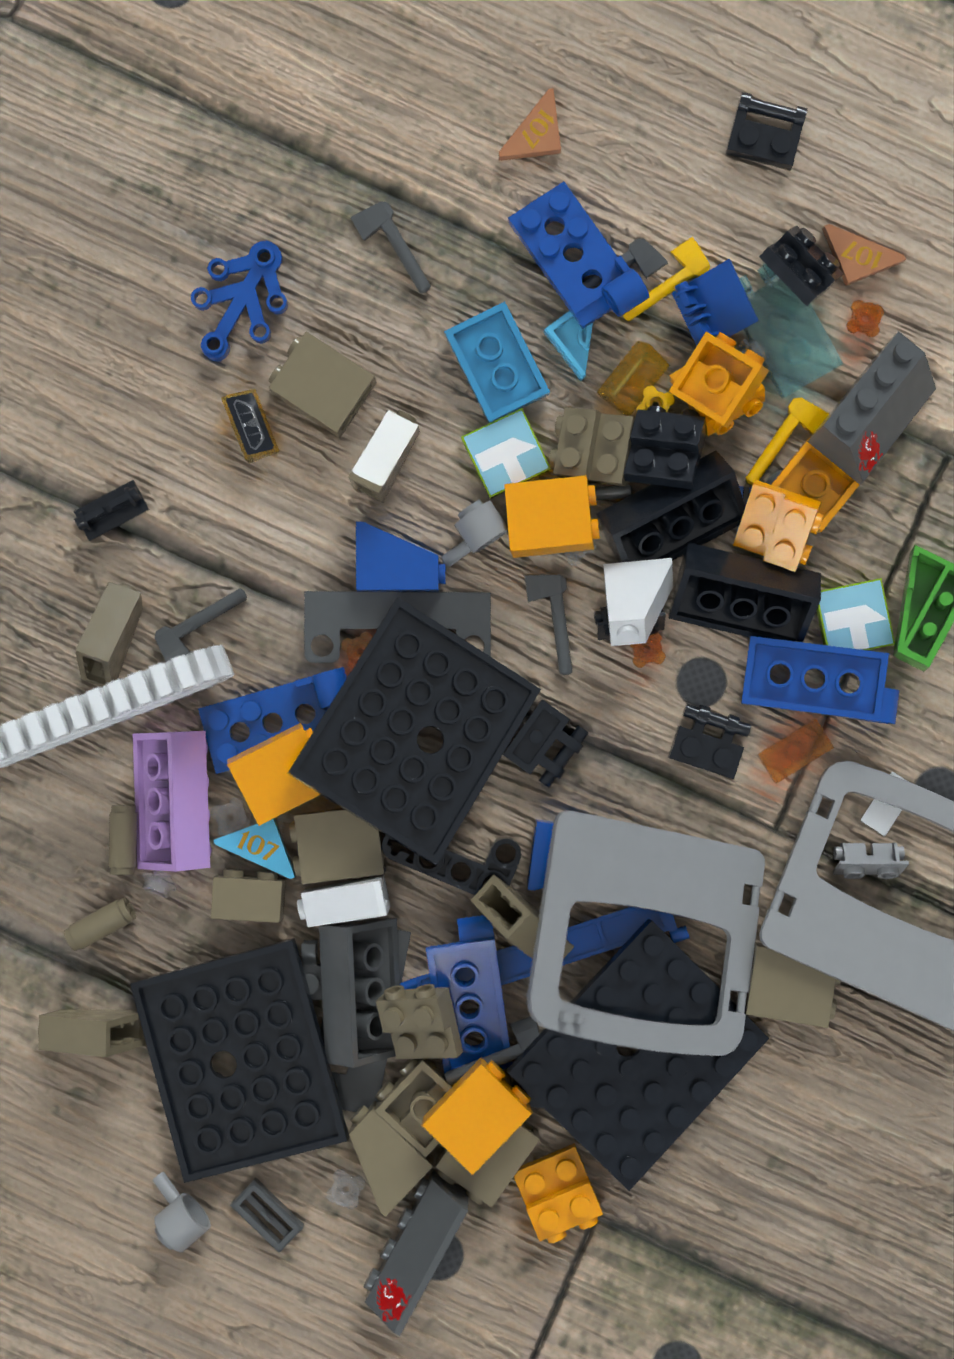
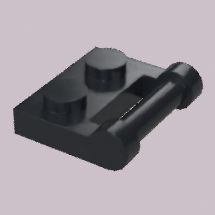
[725,92,807,170]

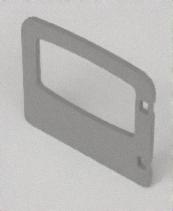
[759,761,954,1032]
[527,811,765,1056]

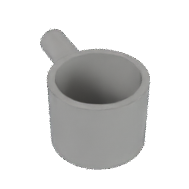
[441,500,508,567]
[153,1171,211,1252]

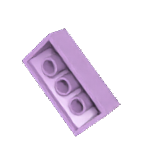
[133,731,211,872]

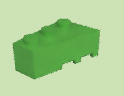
[893,545,954,672]

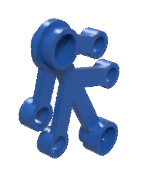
[191,241,288,361]

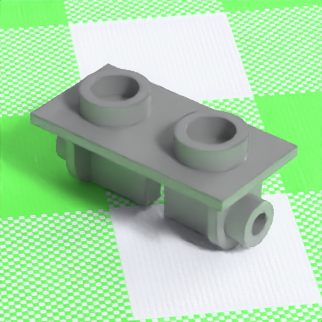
[833,843,909,879]

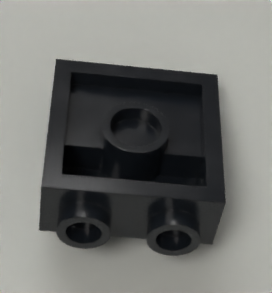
[759,225,844,306]
[624,406,707,490]

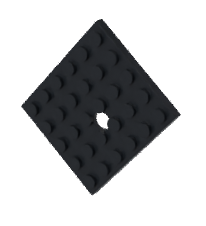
[287,598,541,865]
[506,919,769,1191]
[130,938,350,1183]

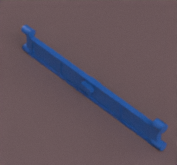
[400,907,690,989]

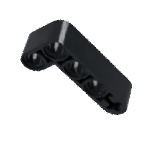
[382,835,521,895]

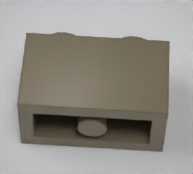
[211,869,286,923]

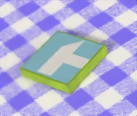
[461,408,551,499]
[816,578,895,650]

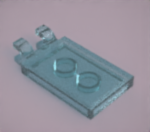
[739,264,843,399]

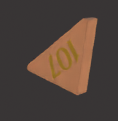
[499,88,561,161]
[822,224,906,286]

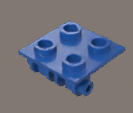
[672,259,759,346]

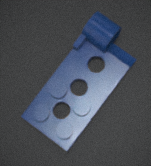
[508,181,649,329]
[741,636,900,724]
[198,667,347,774]
[426,915,512,1073]

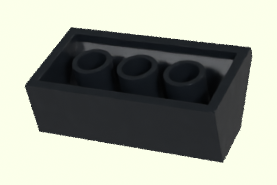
[596,450,745,563]
[668,542,821,642]

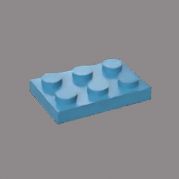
[444,301,550,423]

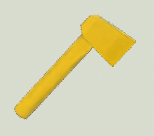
[623,236,710,321]
[745,397,829,486]

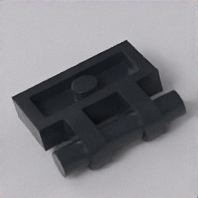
[503,699,588,788]
[668,704,751,779]

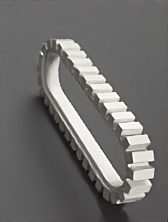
[0,645,234,768]

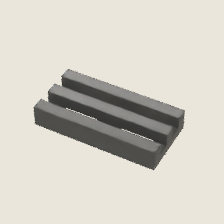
[230,1177,304,1253]

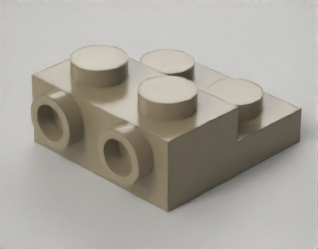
[549,407,635,486]
[376,984,463,1059]
[375,1059,453,1158]

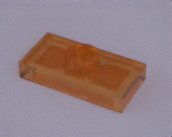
[757,719,834,784]

